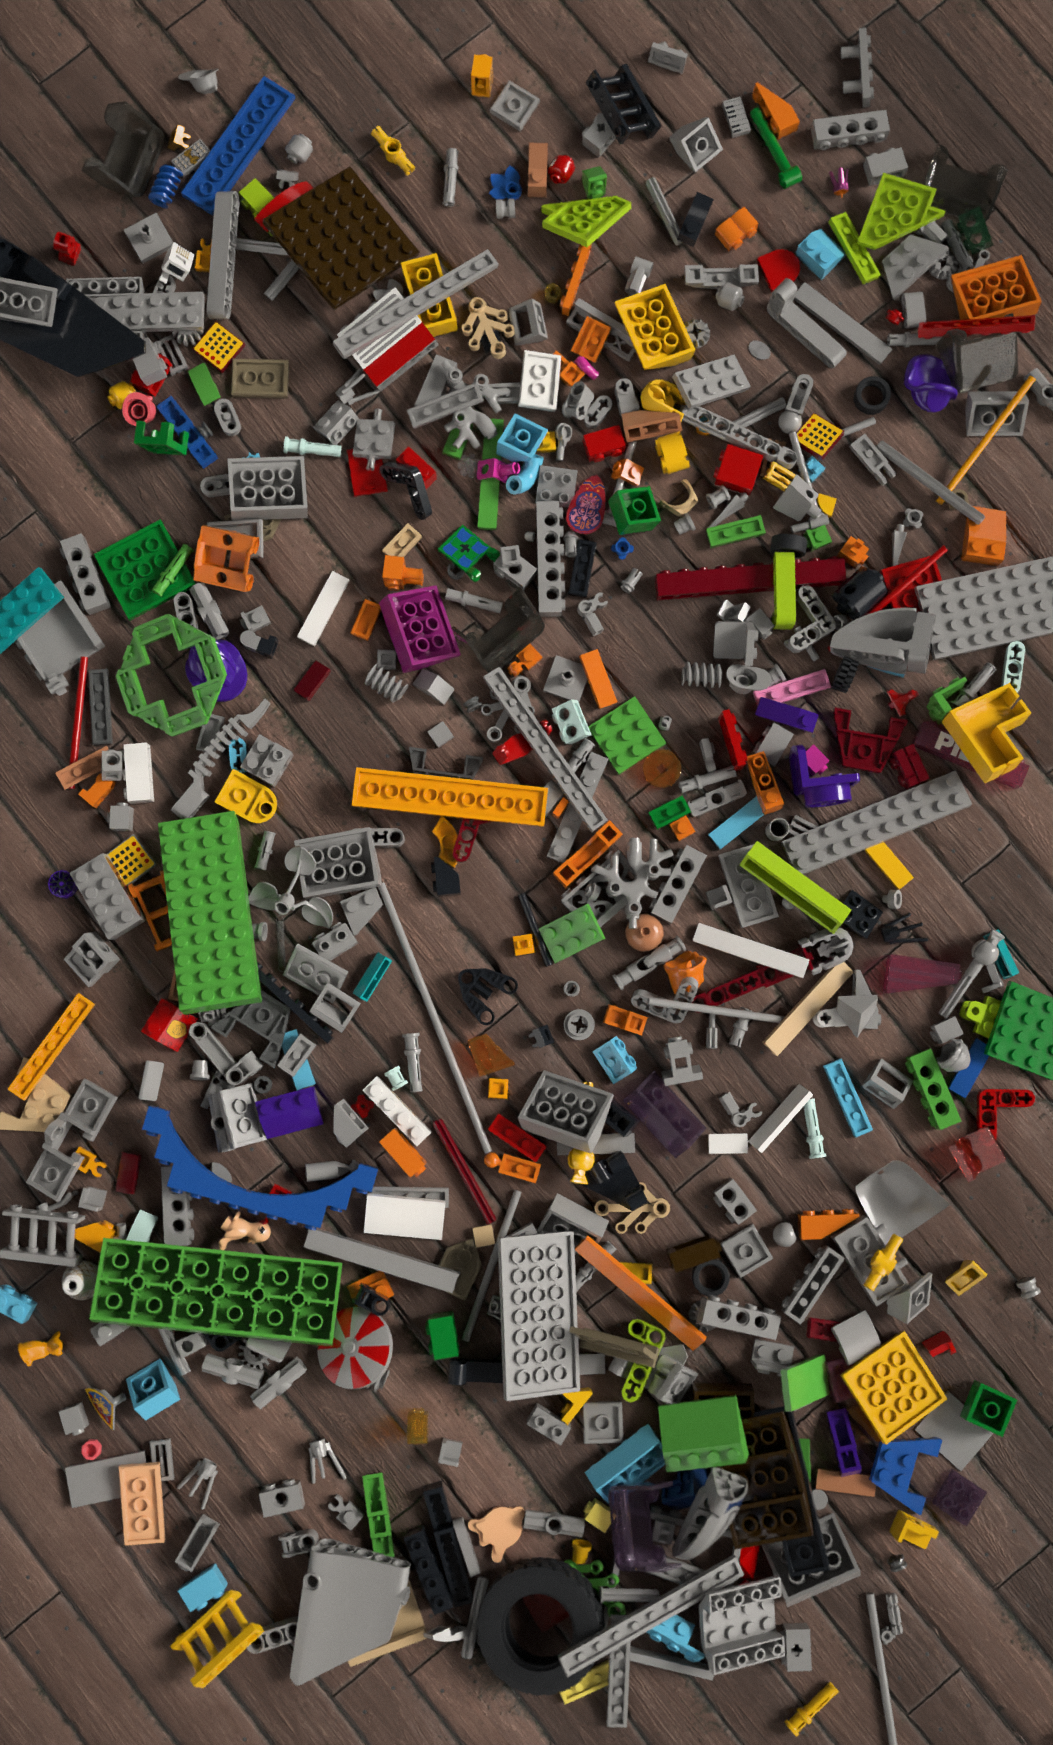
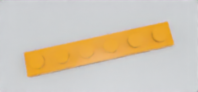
[8,993,95,1101]

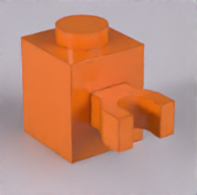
[837,536,869,568]

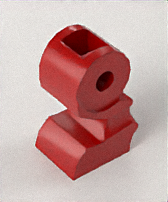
[53,231,81,266]

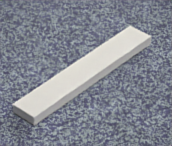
[693,923,809,978]

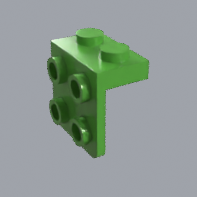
[926,677,967,725]

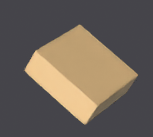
[472,1224,495,1248]

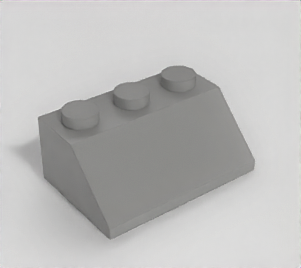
[965,391,1029,436]
[537,1193,609,1256]

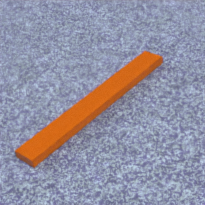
[574,1235,707,1351]

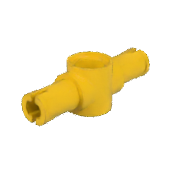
[371,126,415,176]
[863,1234,903,1291]

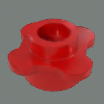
[886,309,904,326]
[351,1095,374,1118]

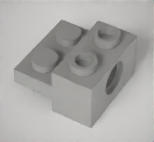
[240,734,294,788]
[64,931,120,987]

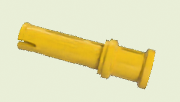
[784,1682,839,1737]

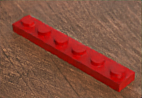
[918,315,1035,339]

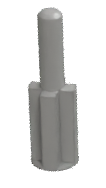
[706,1014,718,1049]

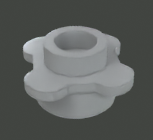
[903,508,923,529]

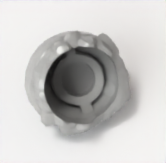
[936,1038,971,1072]

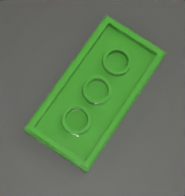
[781,1354,830,1412]

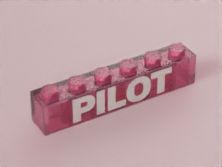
[912,721,1030,789]

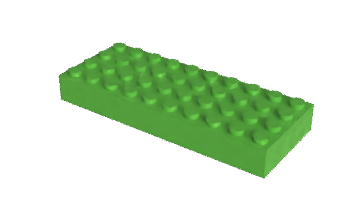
[158,811,262,1015]

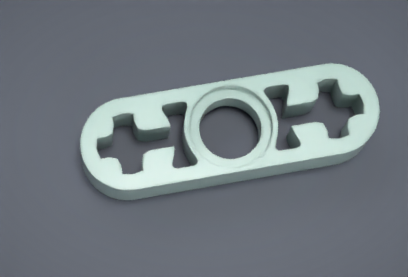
[1001,641,1025,692]

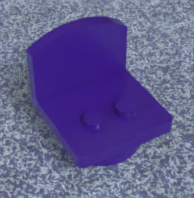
[789,745,860,808]

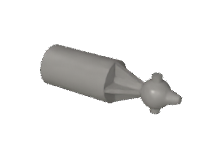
[305,1160,359,1182]

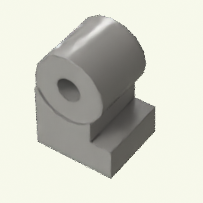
[174,1332,209,1358]

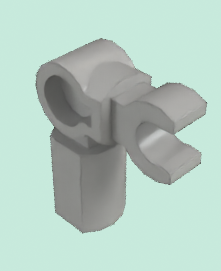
[577,592,608,636]
[718,1091,762,1127]

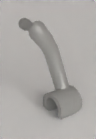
[36,1190,79,1211]

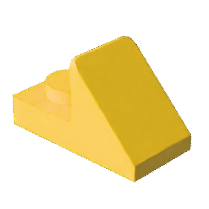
[945,1260,987,1296]
[561,1387,593,1425]

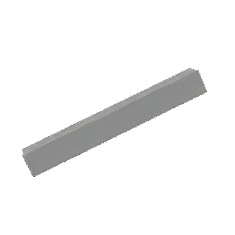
[304,1228,460,1293]

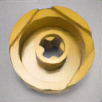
[655,431,690,474]

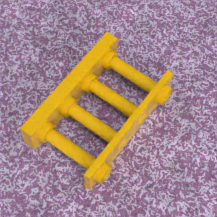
[170,1590,264,1688]

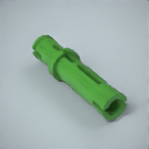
[151,544,193,597]

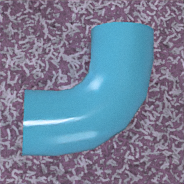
[506,454,544,495]

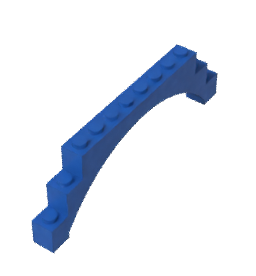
[142,1106,378,1230]

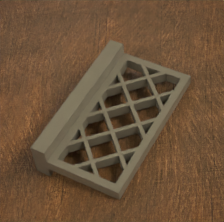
[569,1326,660,1368]

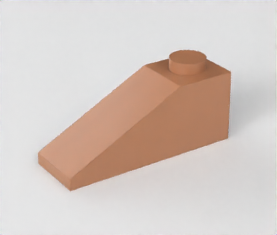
[528,143,548,197]
[621,410,682,443]

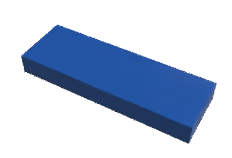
[948,1038,989,1099]

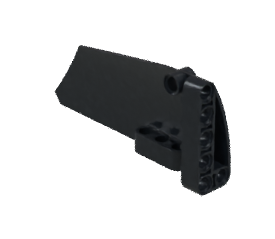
[0,234,146,377]

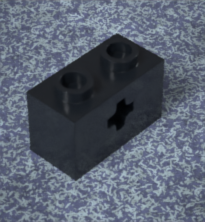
[605,1099,640,1137]

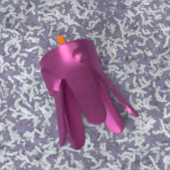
[829,167,849,198]

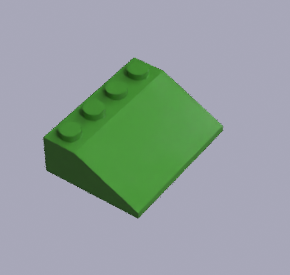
[658,1395,749,1472]

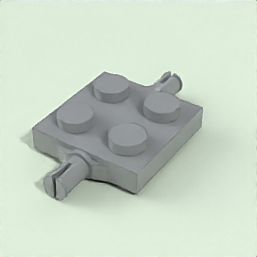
[353,408,395,471]

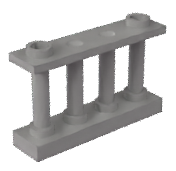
[0,1205,85,1267]

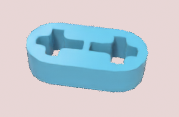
[229,738,248,774]

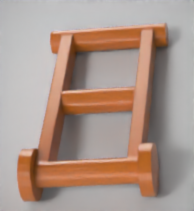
[128,870,172,951]

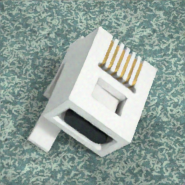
[159,242,195,284]

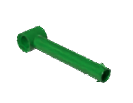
[750,107,802,189]

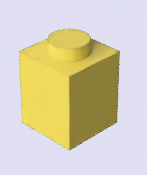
[583,1498,616,1533]

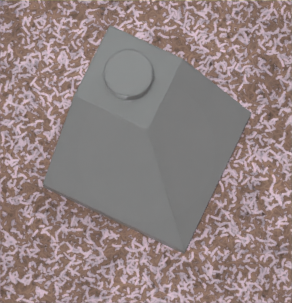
[669,117,723,172]
[887,1272,932,1324]

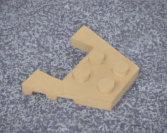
[0,1057,72,1132]

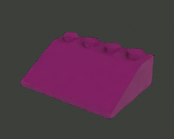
[379,585,461,673]

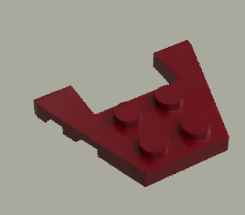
[833,707,908,774]

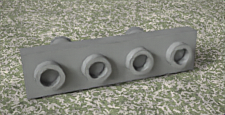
[841,28,874,107]

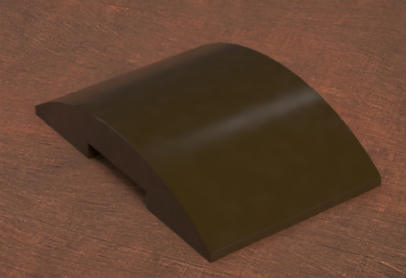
[717,1411,814,1549]

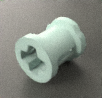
[384,1066,408,1091]

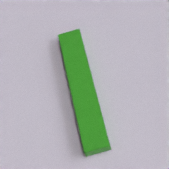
[478,419,504,530]

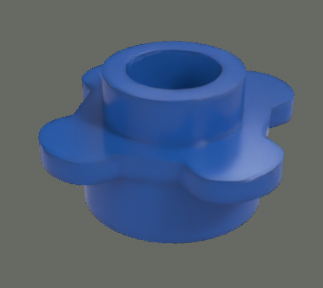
[611,537,634,560]

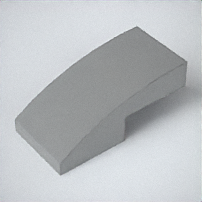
[423,1625,471,1642]

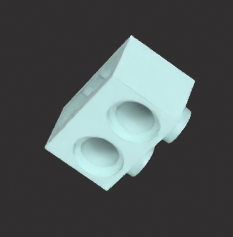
[552,699,591,744]

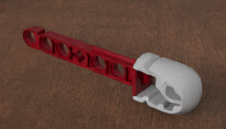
[692,928,853,1013]

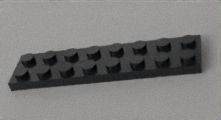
[754,1406,830,1577]

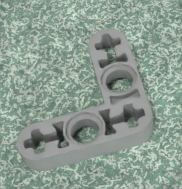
[787,586,836,653]
[631,977,699,1023]

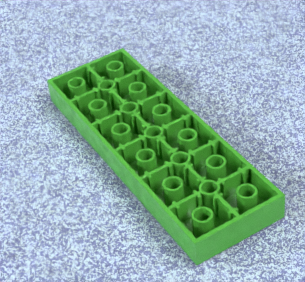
[90,1238,342,1346]

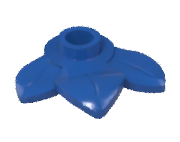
[489,166,522,200]

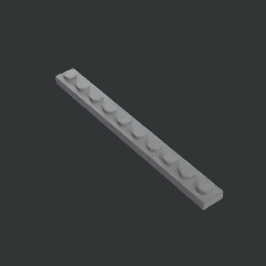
[333,249,498,359]
[483,667,608,833]
[557,1555,744,1677]

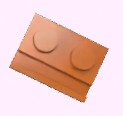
[571,316,612,363]
[347,1270,394,1307]

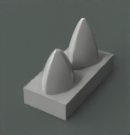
[648,41,688,74]

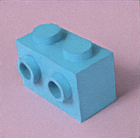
[0,1284,38,1324]

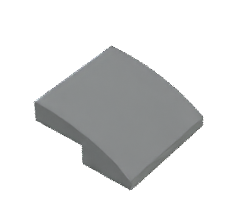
[831,1310,881,1366]

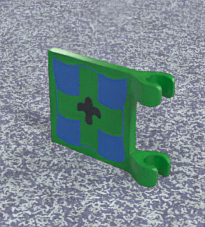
[438,525,500,582]

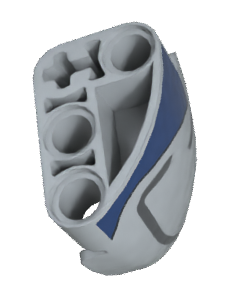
[672,1467,748,1560]

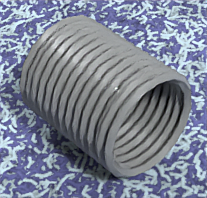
[765,818,789,841]

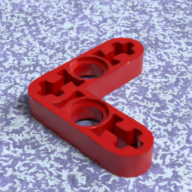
[977,1089,1035,1146]

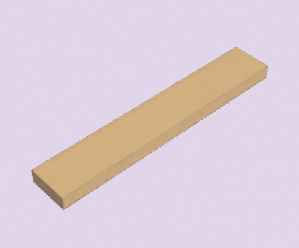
[762,962,854,1056]

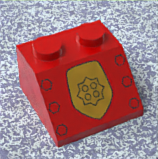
[141,998,199,1052]

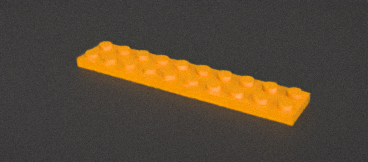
[352,767,548,827]

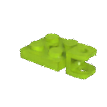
[959,996,1001,1038]

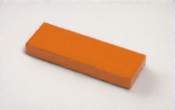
[579,649,617,709]

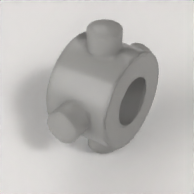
[880,1626,895,1645]

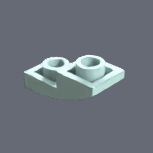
[126,1210,158,1242]

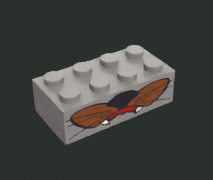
[70,853,147,940]

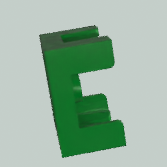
[134,421,189,455]

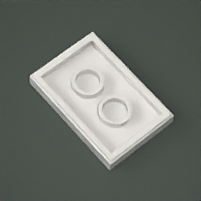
[518,350,561,412]

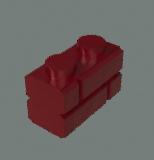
[889,744,929,789]

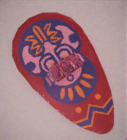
[566,475,605,534]

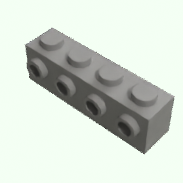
[781,1245,845,1324]

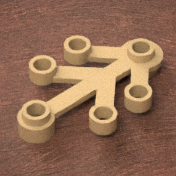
[462,297,515,359]
[594,1182,670,1234]

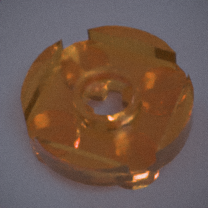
[643,749,681,788]

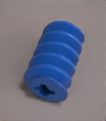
[148,165,183,209]

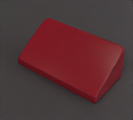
[293,660,331,702]
[115,1152,142,1195]

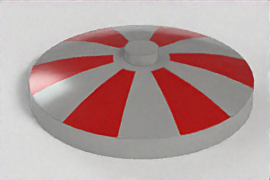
[317,1307,393,1389]

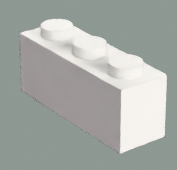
[121,743,154,804]

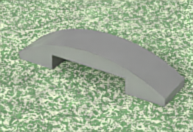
[684,264,759,289]

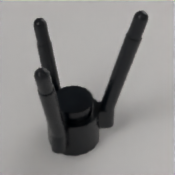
[881,913,928,945]

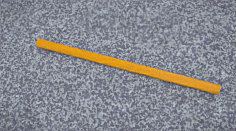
[936,376,1036,505]

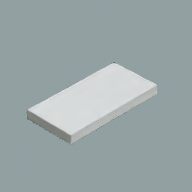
[364,1193,446,1240]

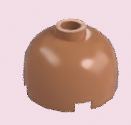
[625,914,664,952]

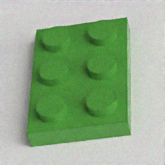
[539,904,606,963]

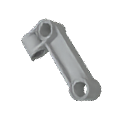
[189,1022,264,1085]

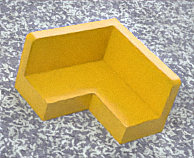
[889,1509,939,1549]

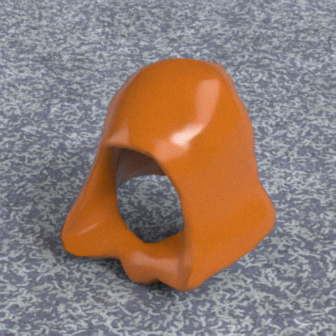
[663,951,707,994]

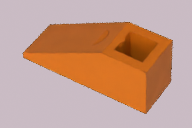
[752,82,800,140]
[747,751,784,815]
[798,1209,860,1240]

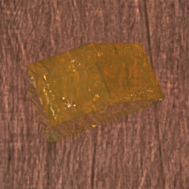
[407,1408,429,1444]

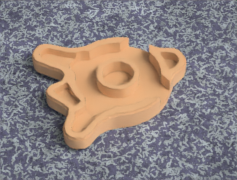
[468,1506,525,1563]

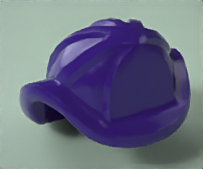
[904,354,958,413]
[185,639,247,702]

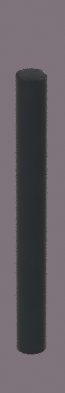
[518,893,553,967]

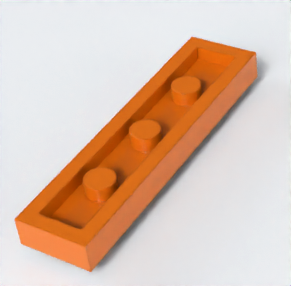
[560,244,592,316]

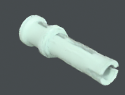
[284,436,342,458]
[804,1098,826,1159]

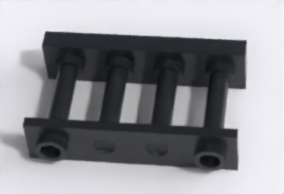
[585,64,662,145]

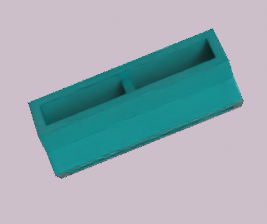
[983,929,1019,980]
[353,952,392,1002]

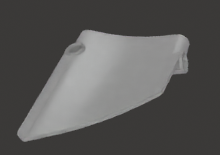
[290,1538,410,1686]

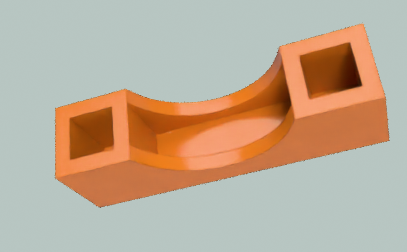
[553,820,623,888]

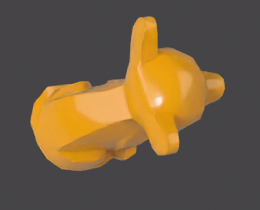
[18,1331,63,1367]

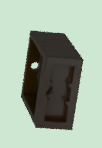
[666,1234,722,1273]

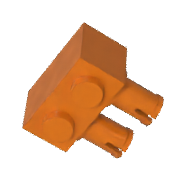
[382,555,424,591]

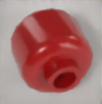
[548,155,575,184]

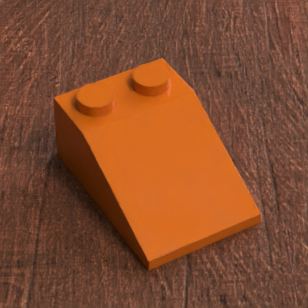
[961,506,1006,566]

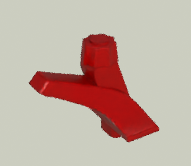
[887,689,919,717]

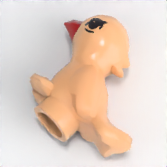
[218,1211,271,1250]

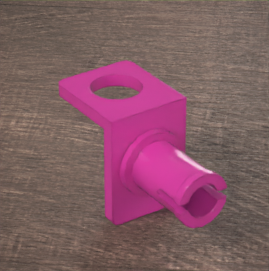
[477,458,520,483]

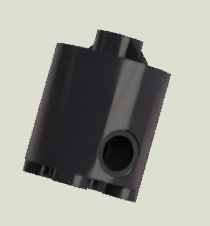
[831,566,887,621]

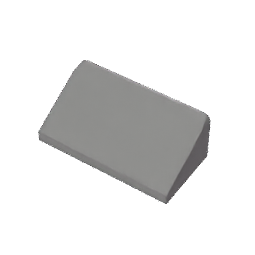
[138,1060,164,1101]

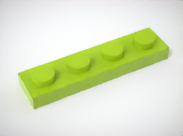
[828,212,881,285]

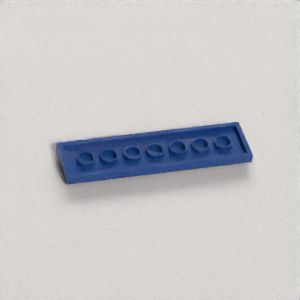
[181,76,295,215]

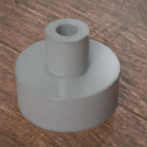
[882,890,902,909]

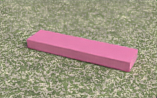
[753,669,831,706]

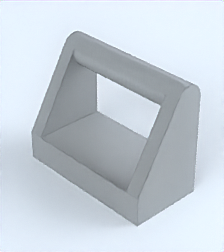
[508,299,548,346]
[309,983,361,1033]
[862,1058,913,1109]

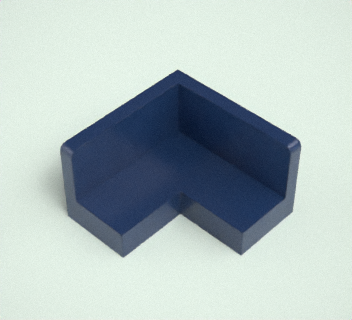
[662,1468,708,1510]

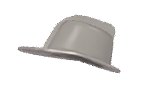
[178,68,219,94]
[726,664,772,694]

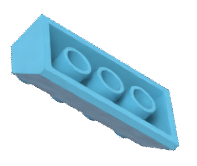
[585,1424,665,1506]

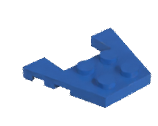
[869,1437,942,1515]

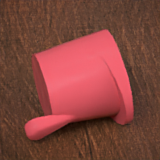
[122,392,156,426]

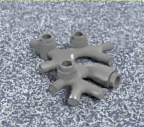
[441,360,508,449]
[594,838,674,929]

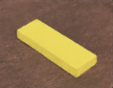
[560,1660,609,1704]

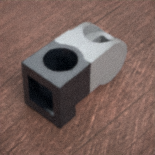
[240,630,279,659]

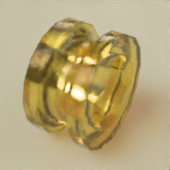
[544,283,561,303]

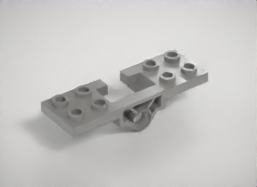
[26,1078,118,1202]

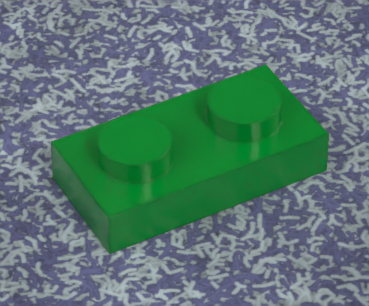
[648,795,691,830]

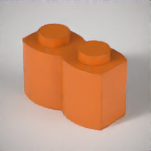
[715,207,758,251]

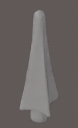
[707,492,749,528]
[891,524,907,567]

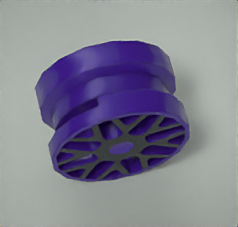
[48,870,78,898]

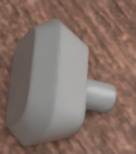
[658,715,672,731]

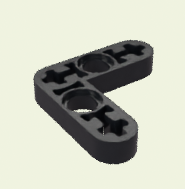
[380,461,432,520]

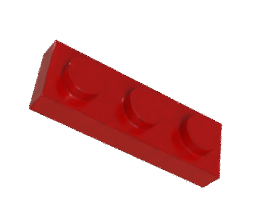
[488,1113,547,1162]

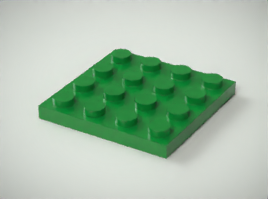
[94,519,196,621]
[984,981,1053,1080]

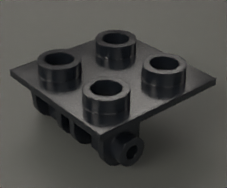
[842,890,883,939]

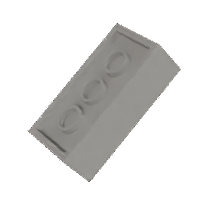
[830,1215,910,1306]

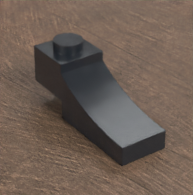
[677,192,714,247]

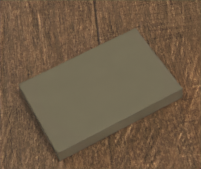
[231,359,289,398]

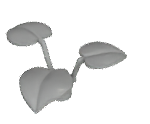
[249,846,333,929]

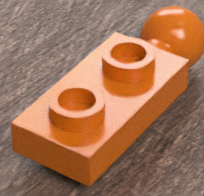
[484,1152,541,1183]

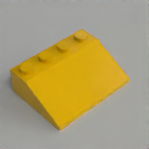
[614,284,695,370]

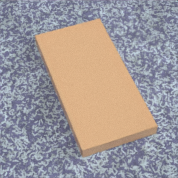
[119,1462,165,1546]

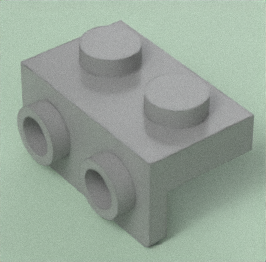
[313,400,359,445]

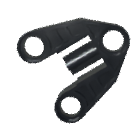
[458,968,518,1026]

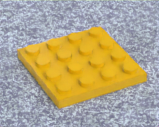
[840,1331,947,1444]

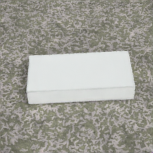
[708,1133,748,1154]

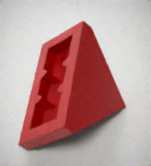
[738,1545,760,1580]

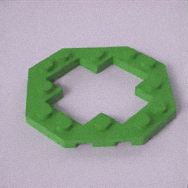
[116,614,227,736]

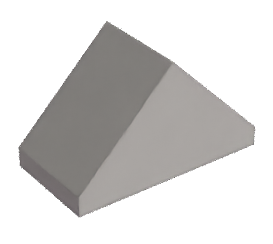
[412,669,455,705]

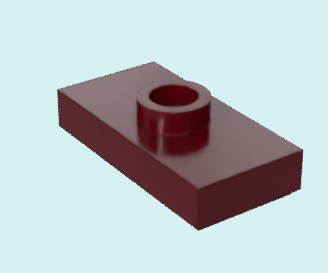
[806,1317,842,1343]

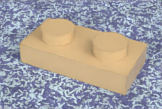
[382,523,422,557]

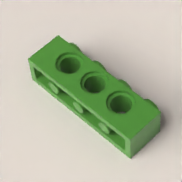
[905,1049,961,1130]

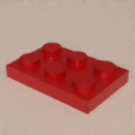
[718,709,748,771]

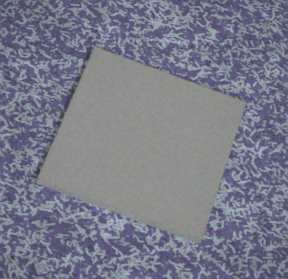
[914,1390,993,1471]

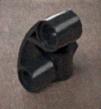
[579,1151,649,1211]

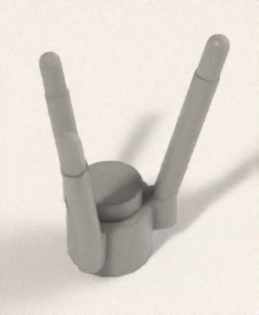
[335,367,380,405]
[308,1438,347,1484]
[177,1458,218,1510]

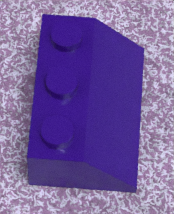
[255,1086,324,1139]

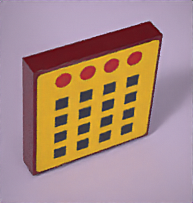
[193,321,246,373]
[796,413,844,461]

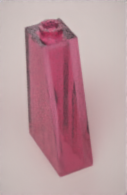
[883,954,962,994]

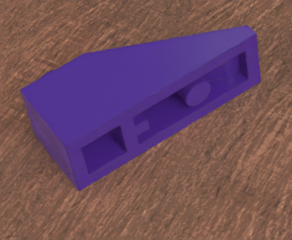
[755,697,819,733]

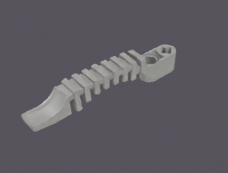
[171,699,271,819]

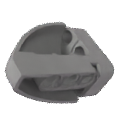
[830,608,936,674]

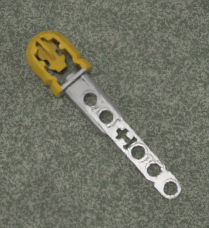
[641,380,798,469]

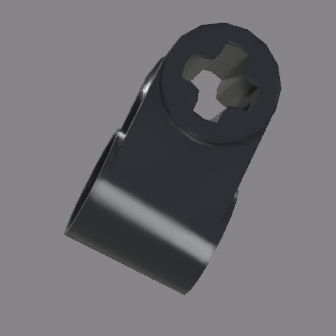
[351,1283,391,1316]

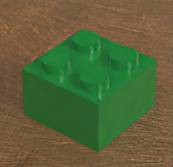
[608,486,661,535]
[425,1310,459,1360]
[960,1380,1017,1437]

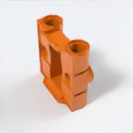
[193,525,259,592]

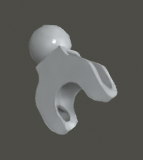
[778,374,813,434]

